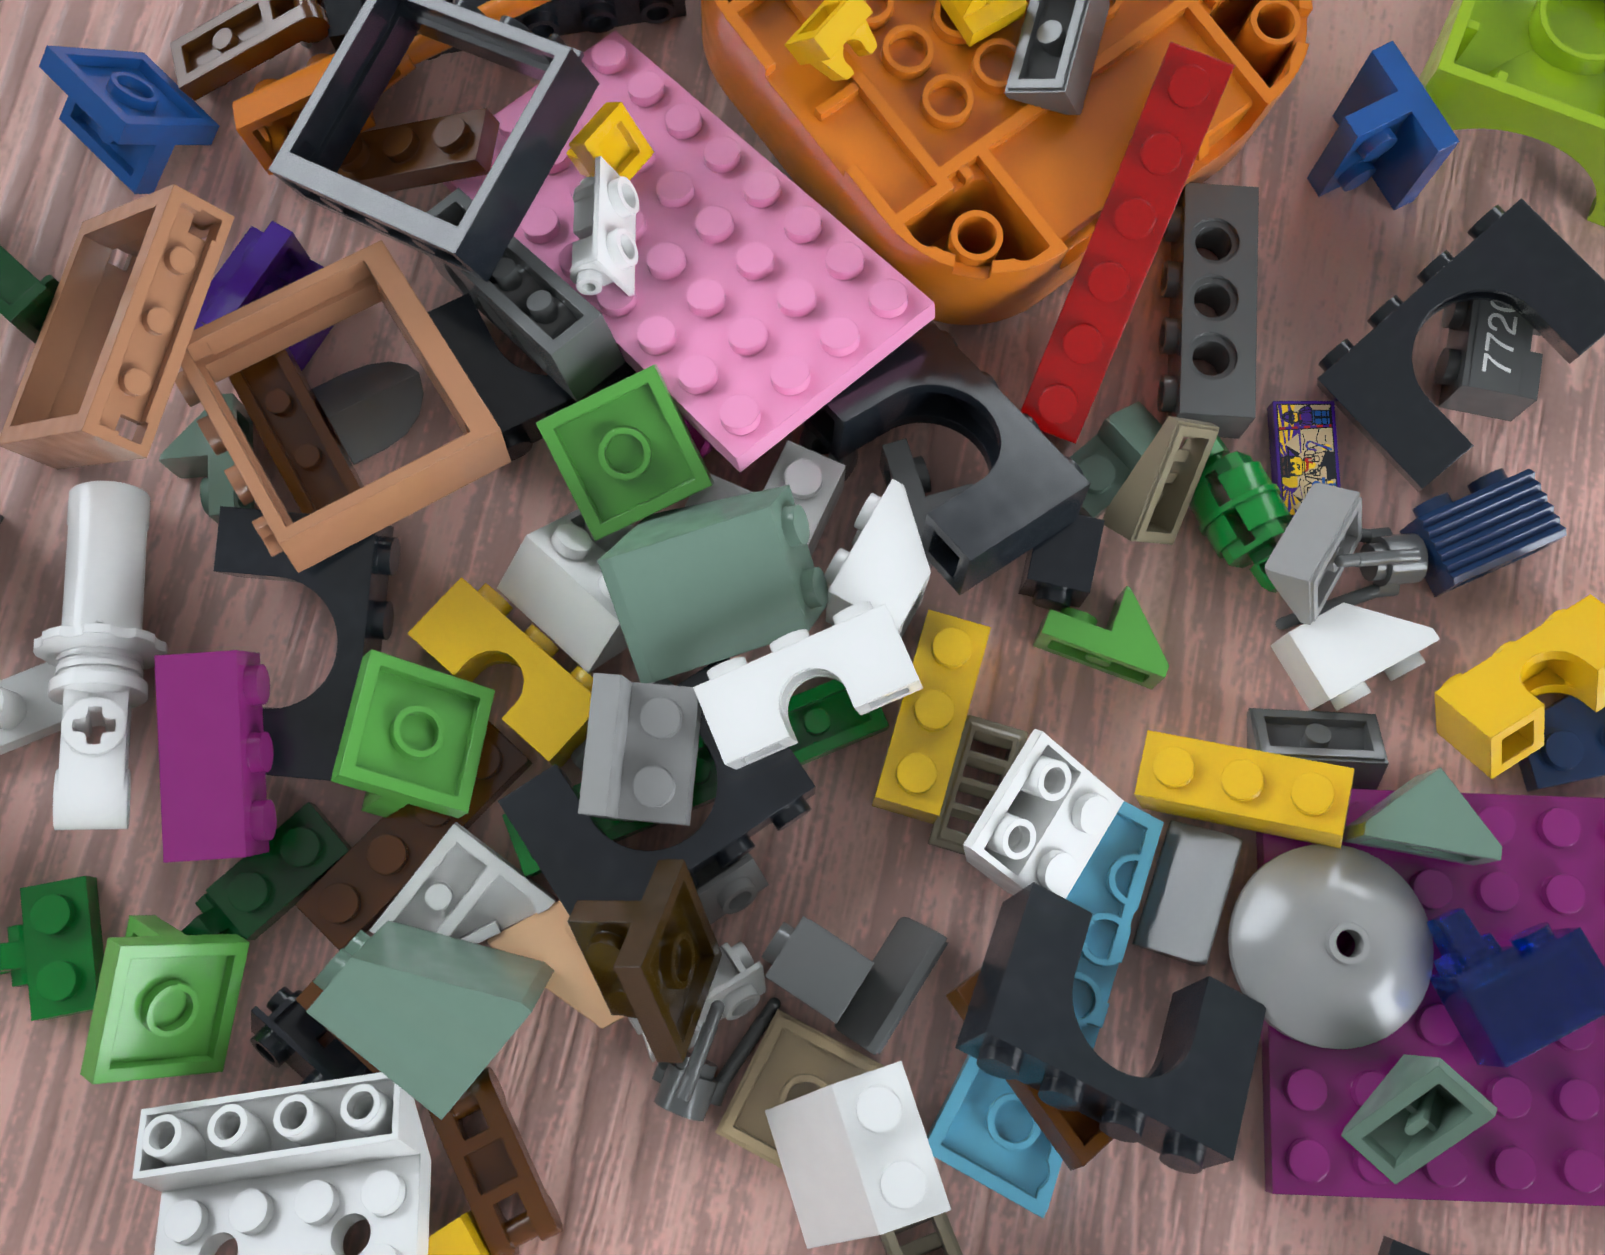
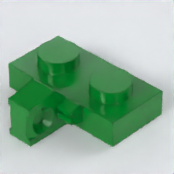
[0,876,104,1021]

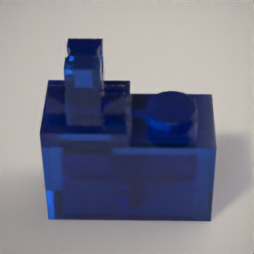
[1426,908,1605,1068]

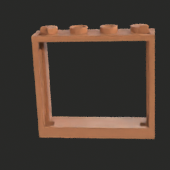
[0,184,235,470]
[175,240,511,573]

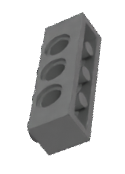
[1157,182,1259,439]
[426,188,625,402]

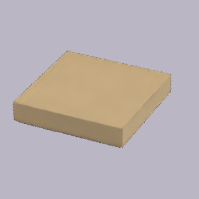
[715,1009,884,1169]

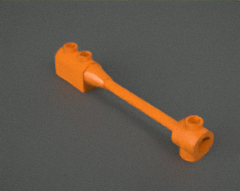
[232,0,551,176]

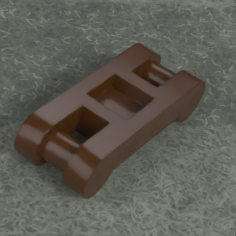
[428,1067,563,1255]

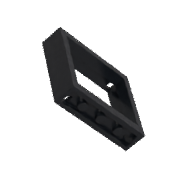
[268,0,600,282]

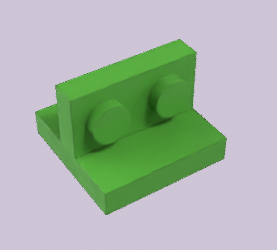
[536,364,714,541]
[331,649,495,818]
[80,915,250,1084]

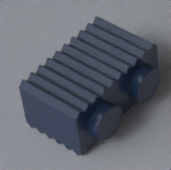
[1399,468,1567,597]

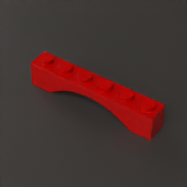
[1020,42,1235,444]

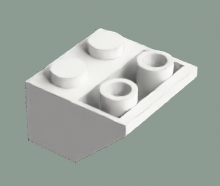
[824,479,931,638]
[497,509,634,673]
[963,729,1124,899]

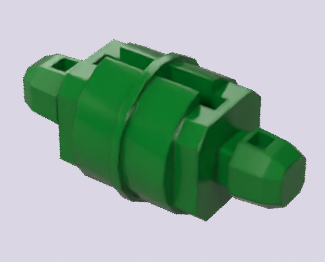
[1184,435,1293,593]

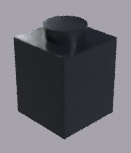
[1018,515,1105,611]

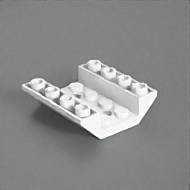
[132,1072,431,1255]

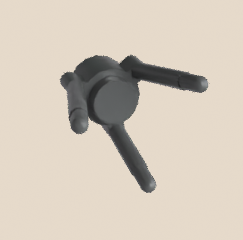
[1275,521,1428,630]
[652,997,781,1122]

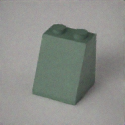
[597,485,828,683]
[306,921,554,1120]

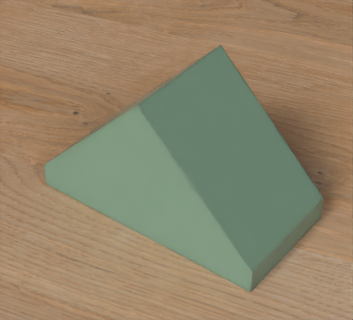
[1342,767,1502,866]
[1341,1054,1497,1185]

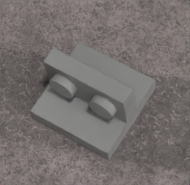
[578,673,702,826]

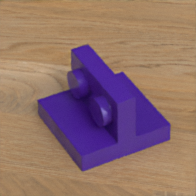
[194,221,334,371]

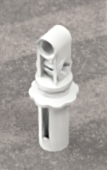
[33,481,168,830]

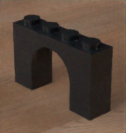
[1317,198,1605,492]
[427,293,637,461]
[803,321,1091,595]
[213,506,400,781]
[498,658,816,916]
[955,882,1266,1174]

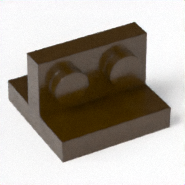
[567,859,722,1063]

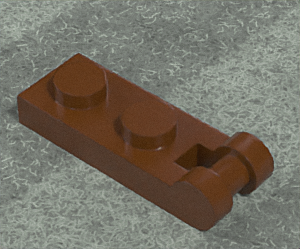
[170,0,330,101]

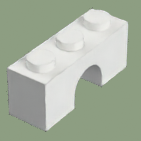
[693,601,923,770]

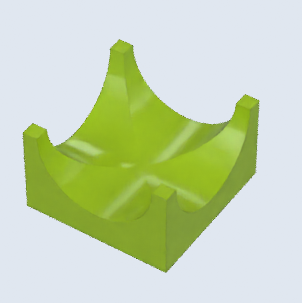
[1419,0,1605,227]

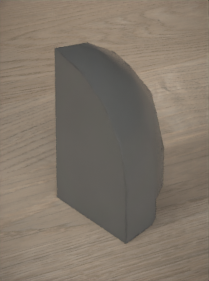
[312,362,424,465]

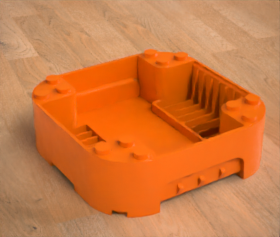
[701,0,1313,325]

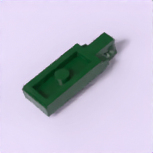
[181,802,352,940]

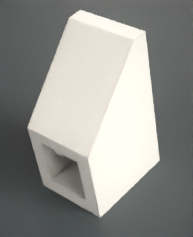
[1270,602,1440,711]

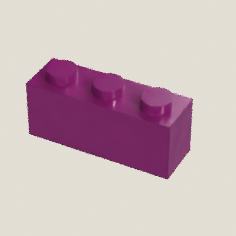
[154,650,277,863]

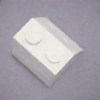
[765,1061,951,1249]

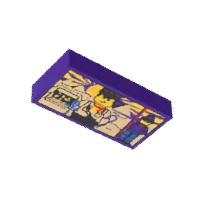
[1267,401,1341,517]

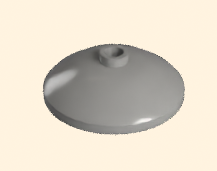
[1228,844,1433,1049]

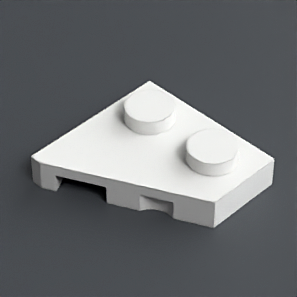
[369,822,556,944]

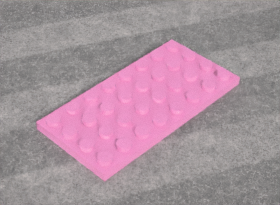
[443,30,935,472]

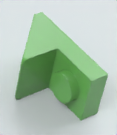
[1033,586,1169,690]

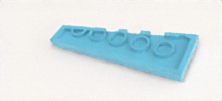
[927,801,1164,1218]

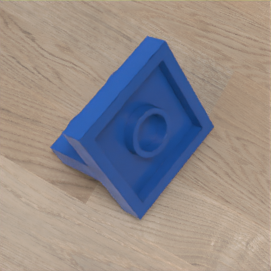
[1307,41,1460,211]
[39,45,220,194]

